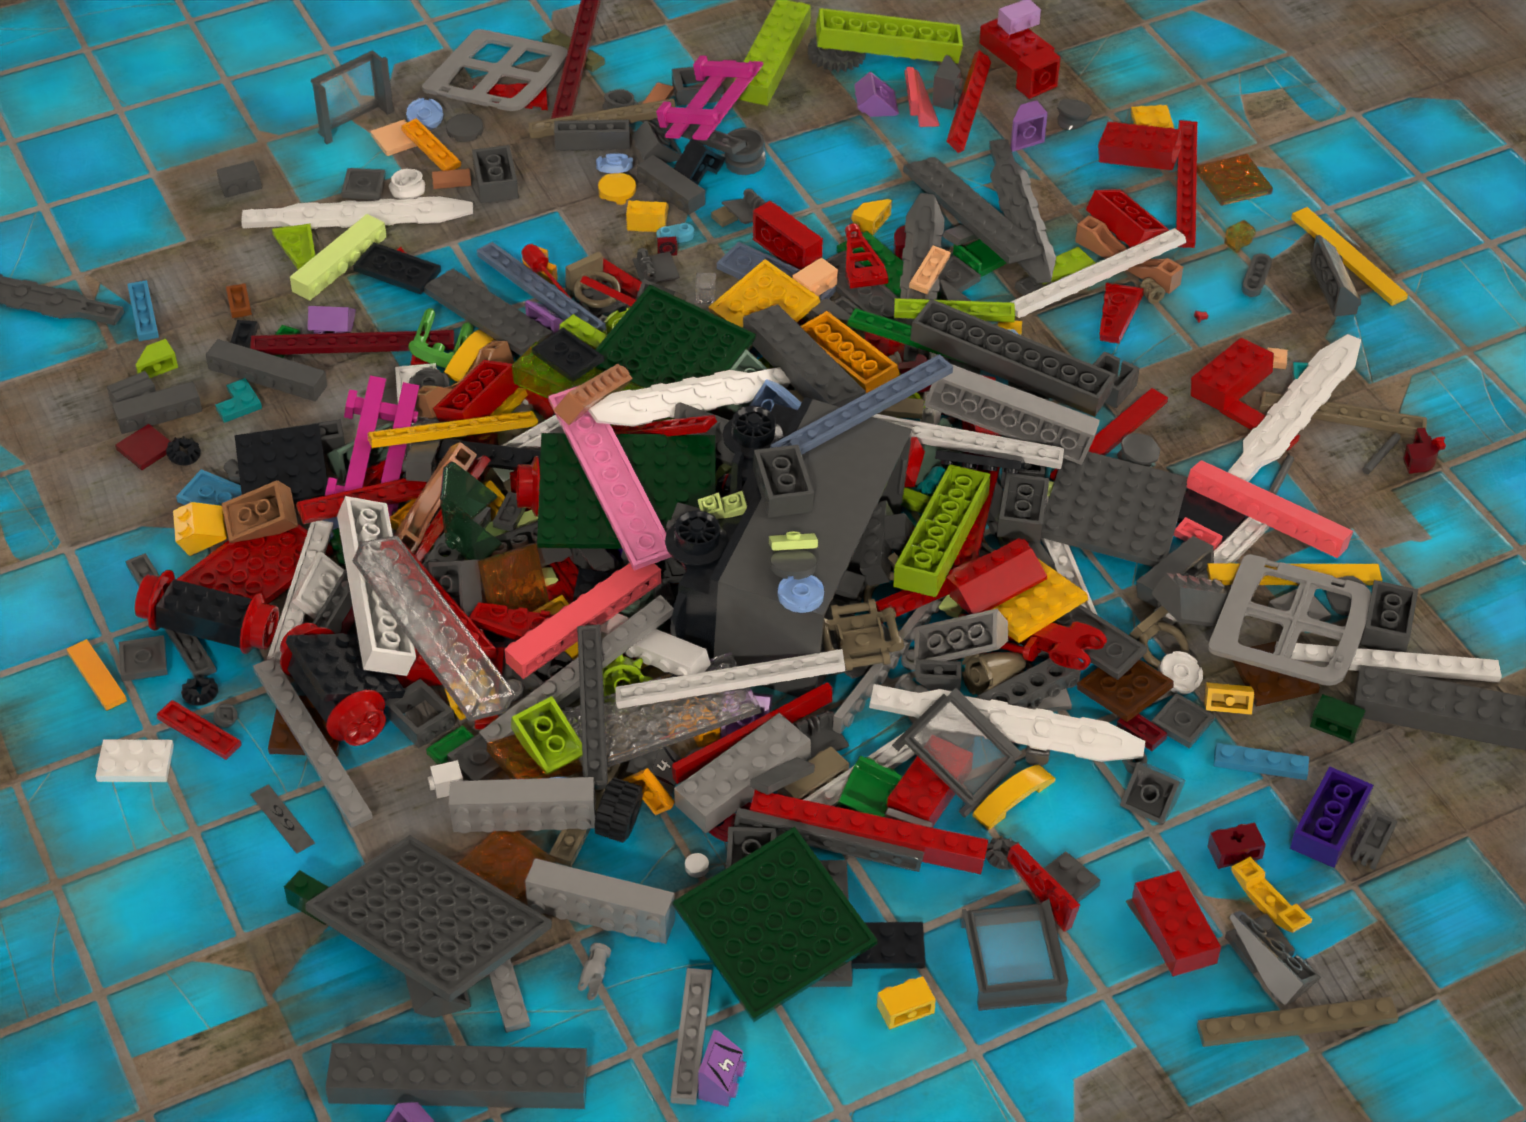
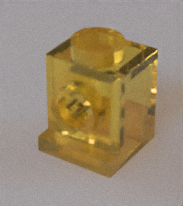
[1224,220,1256,253]

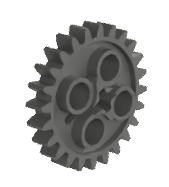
[807,35,865,73]

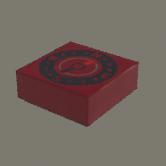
[657,236,677,256]

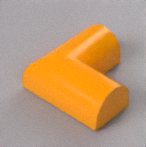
[621,768,675,815]

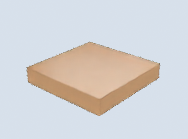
[371,120,417,156]

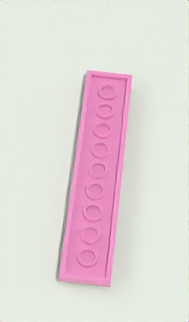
[549,385,672,571]

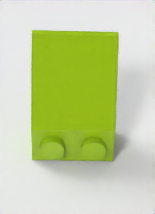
[511,696,582,775]

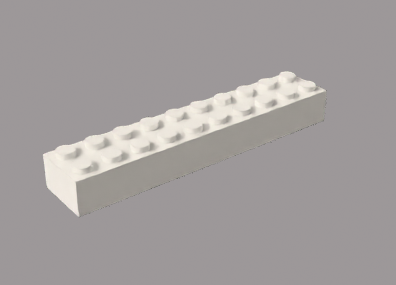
[337,496,416,676]

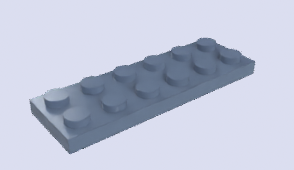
[717,242,836,302]

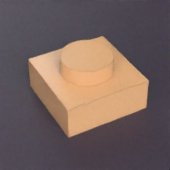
[1267,347,1288,369]

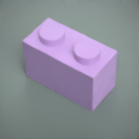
[998,0,1041,35]

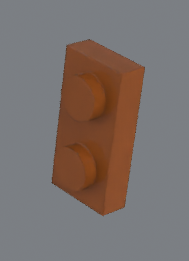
[226,283,252,318]

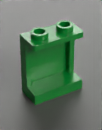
[953,239,1007,277]
[835,756,902,817]

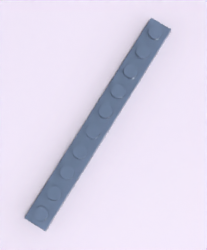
[476,242,606,332]
[770,354,953,455]

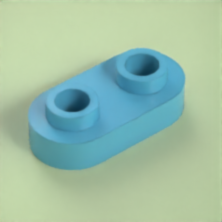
[656,223,694,243]

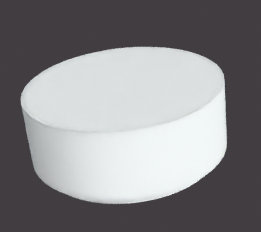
[685,853,709,878]

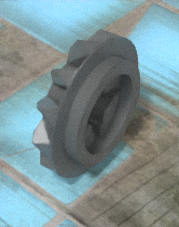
[985,835,1020,870]

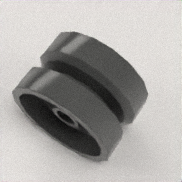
[724,128,766,175]

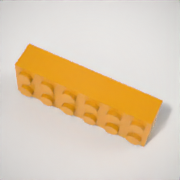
[800,311,900,394]

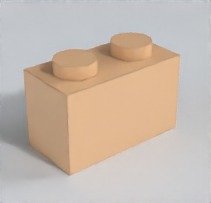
[792,258,838,296]

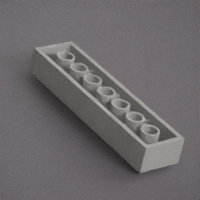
[924,364,1100,465]

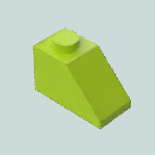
[135,339,178,378]

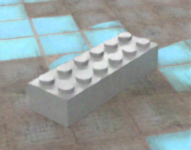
[674,713,811,833]
[449,777,596,833]
[525,859,675,944]

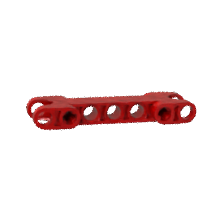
[958,614,1107,670]

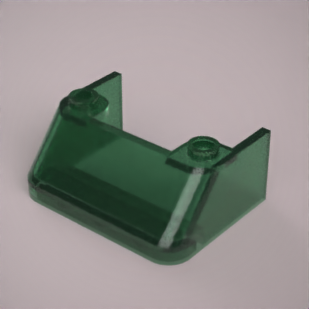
[440,461,501,563]

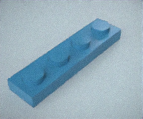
[127,280,159,341]
[1214,743,1309,780]

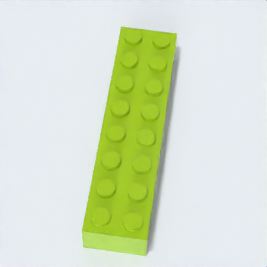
[733,0,811,106]
[816,8,963,64]
[893,464,990,597]

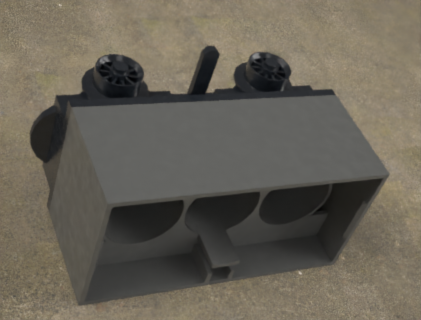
[665,397,912,697]

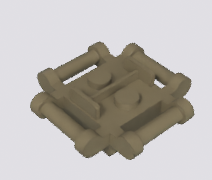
[822,599,904,671]

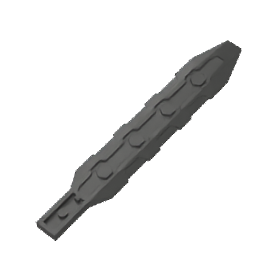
[989,139,1056,283]
[897,193,945,362]
[0,274,124,325]

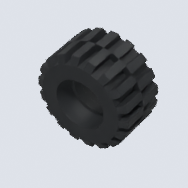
[594,778,643,843]

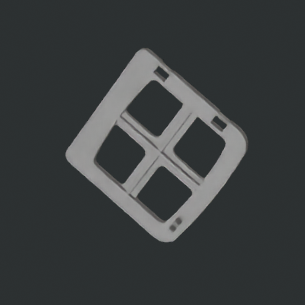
[422,29,568,111]
[1208,554,1371,686]

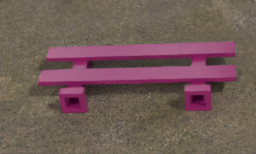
[656,55,763,140]
[325,375,419,519]

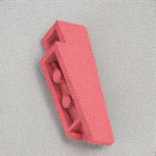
[904,67,940,127]

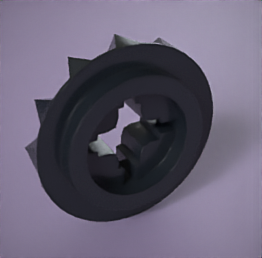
[166,435,201,466]
[181,675,218,706]

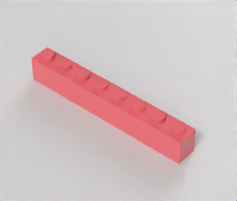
[1186,460,1353,558]
[505,562,661,679]

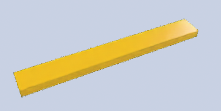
[1291,207,1408,306]
[367,411,538,448]
[1207,563,1383,585]

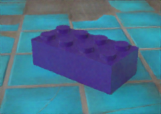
[1290,766,1374,868]

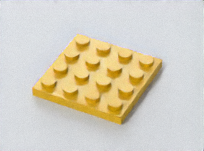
[709,259,820,323]
[991,559,1088,643]

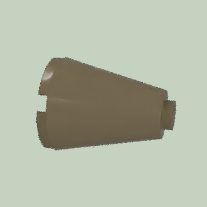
[962,652,1026,695]

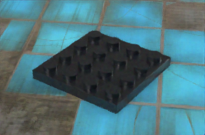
[234,423,328,504]
[285,633,405,702]

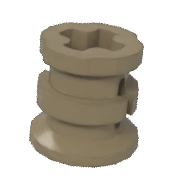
[1139,278,1165,304]

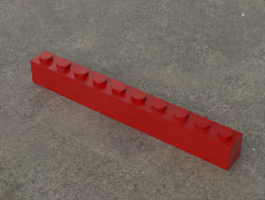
[750,790,988,875]

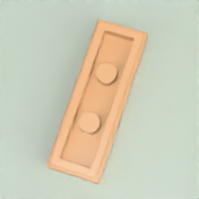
[909,246,951,294]

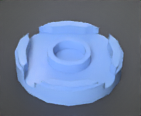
[406,98,443,130]
[596,153,633,173]
[777,575,824,613]

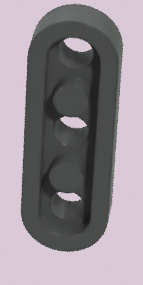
[1242,254,1272,297]

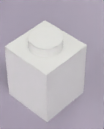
[427,760,463,799]

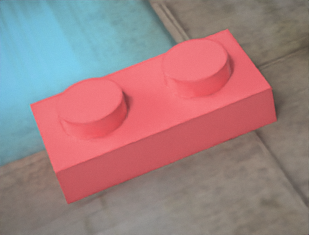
[1174,517,1223,550]

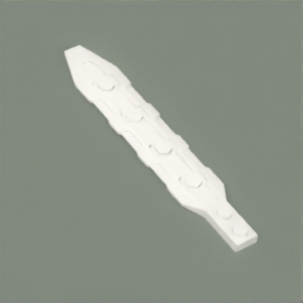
[242,196,473,229]
[1228,334,1361,482]
[588,367,791,426]
[869,684,1145,762]

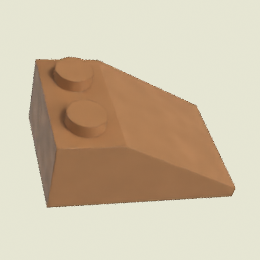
[222,480,298,543]

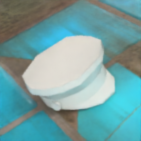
[388,169,425,199]

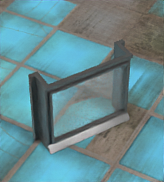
[311,50,394,144]
[892,688,1022,818]
[960,899,1068,1011]

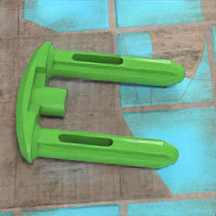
[408,308,473,368]

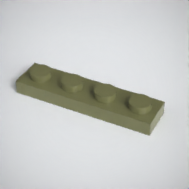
[542,29,605,72]

